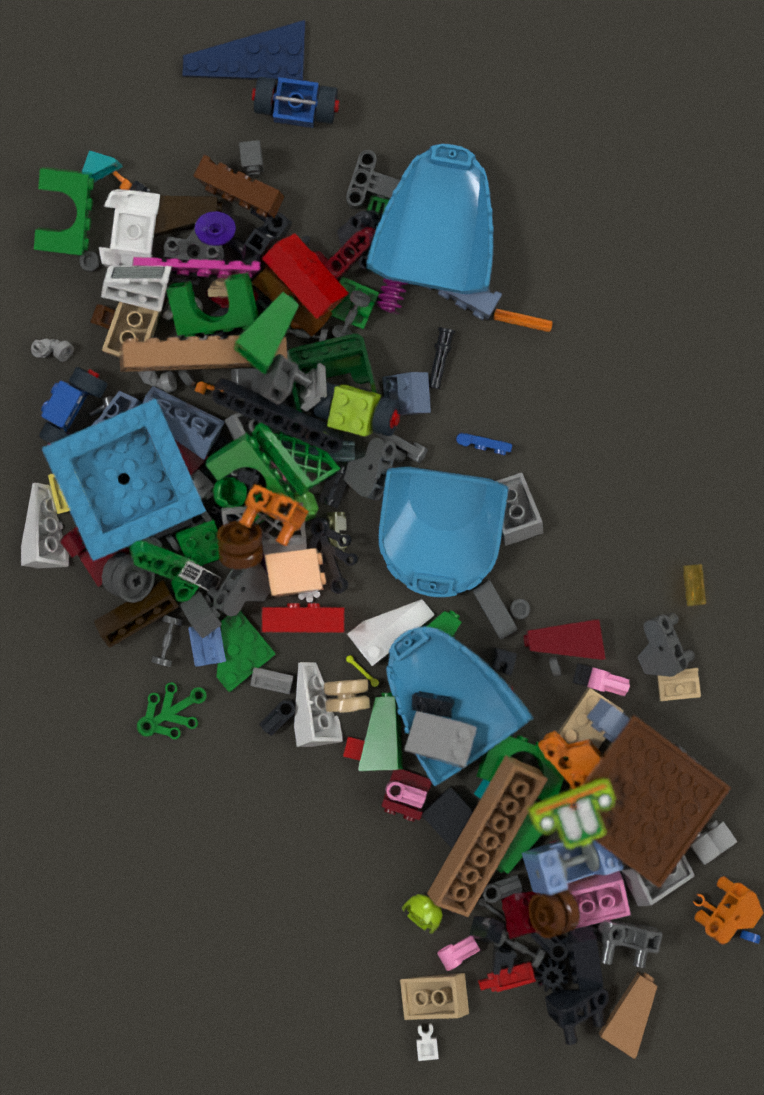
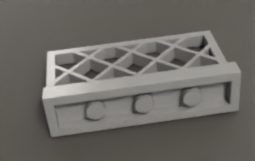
[222,502,307,555]

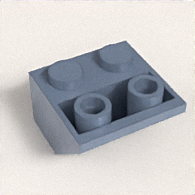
[383,372,431,416]

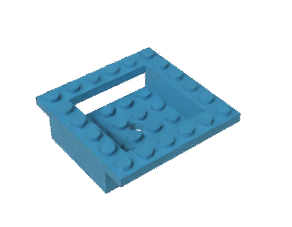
[42,399,206,561]

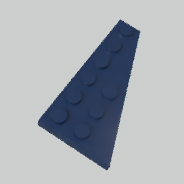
[183,20,305,81]

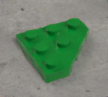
[216,610,276,692]

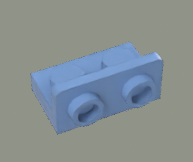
[188,626,226,667]

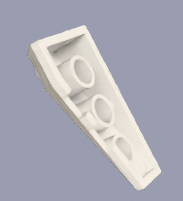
[21,483,69,568]
[347,599,435,666]
[294,662,343,747]

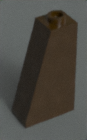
[154,196,222,237]

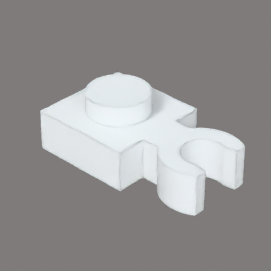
[416,1023,438,1061]

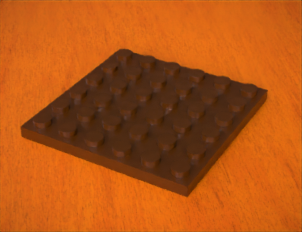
[582,715,731,888]

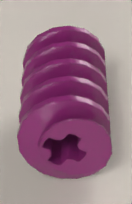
[376,278,409,315]

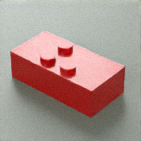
[262,234,349,319]
[262,603,345,632]

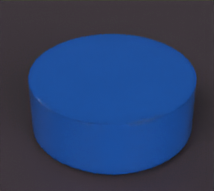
[739,930,761,944]

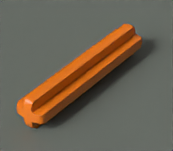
[493,309,553,332]

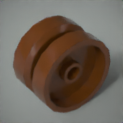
[217,521,263,569]
[529,889,580,938]

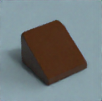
[91,304,116,330]

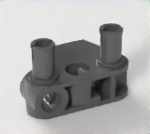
[163,228,225,263]
[247,354,312,405]
[344,438,406,501]
[207,563,271,616]
[637,613,695,677]
[598,920,662,968]

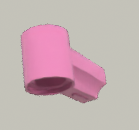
[587,668,630,696]
[385,780,427,808]
[437,936,480,971]

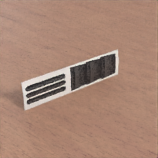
[179,560,222,591]

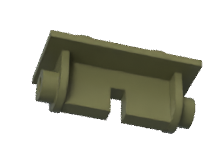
[326,512,347,552]

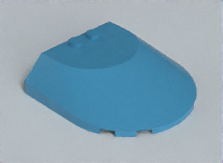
[379,467,509,597]

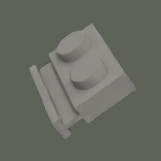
[300,363,327,411]

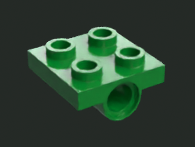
[331,276,379,330]
[176,520,219,566]

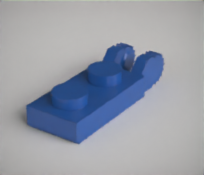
[456,433,512,455]

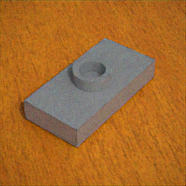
[250,667,293,694]

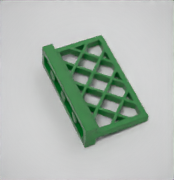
[252,407,340,496]

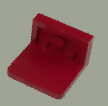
[381,769,432,822]
[501,892,540,939]

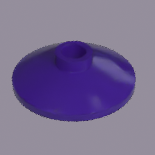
[195,212,235,246]

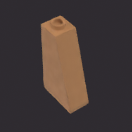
[599,972,657,1059]

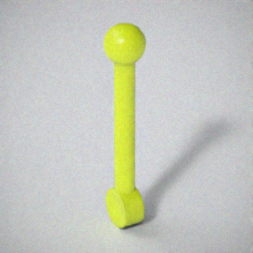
[346,655,379,687]

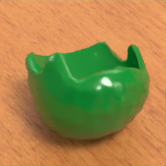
[213,477,247,508]

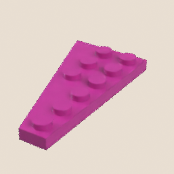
[132,257,260,279]

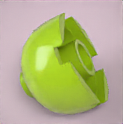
[402,894,442,934]

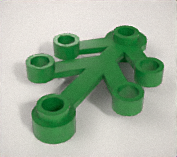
[137,682,207,739]

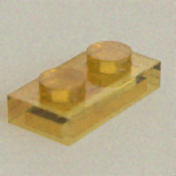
[683,564,706,606]

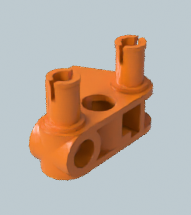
[239,484,309,547]
[538,730,601,789]
[695,876,763,944]

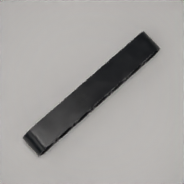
[212,378,344,454]

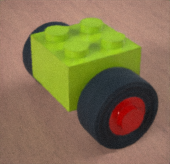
[314,382,400,436]

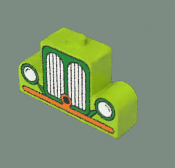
[527,778,615,848]

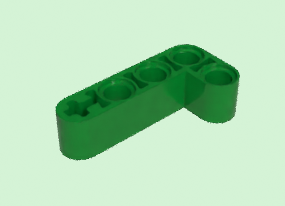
[130,540,199,602]

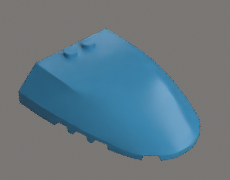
[367,144,493,295]
[386,627,533,786]

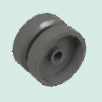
[102,552,155,603]

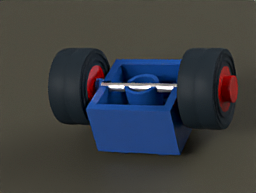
[252,77,340,128]
[39,367,108,445]

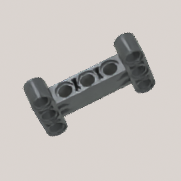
[346,150,400,209]

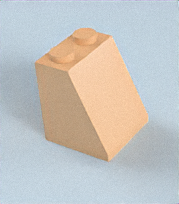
[265,548,326,598]

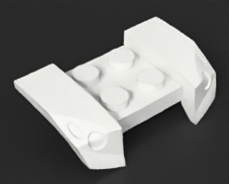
[99,189,160,267]

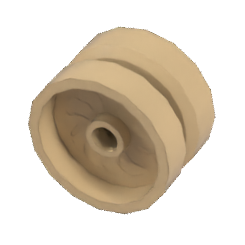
[324,679,370,713]

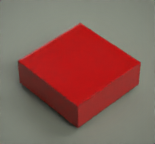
[343,737,365,761]

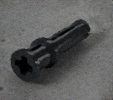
[429,327,456,389]

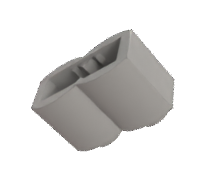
[690,820,737,865]

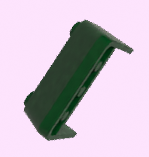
[287,334,377,412]

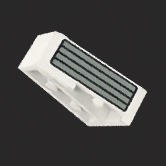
[101,266,171,312]

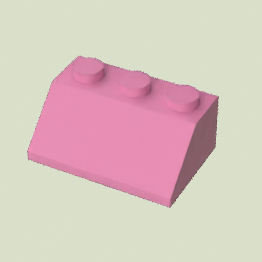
[567,871,631,929]

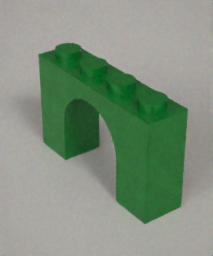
[34,167,94,255]
[166,272,259,337]
[206,432,295,524]
[476,735,569,801]

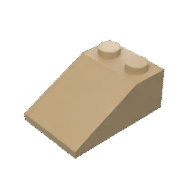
[400,973,469,1020]

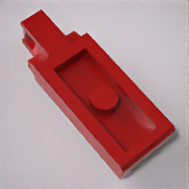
[478,961,536,992]

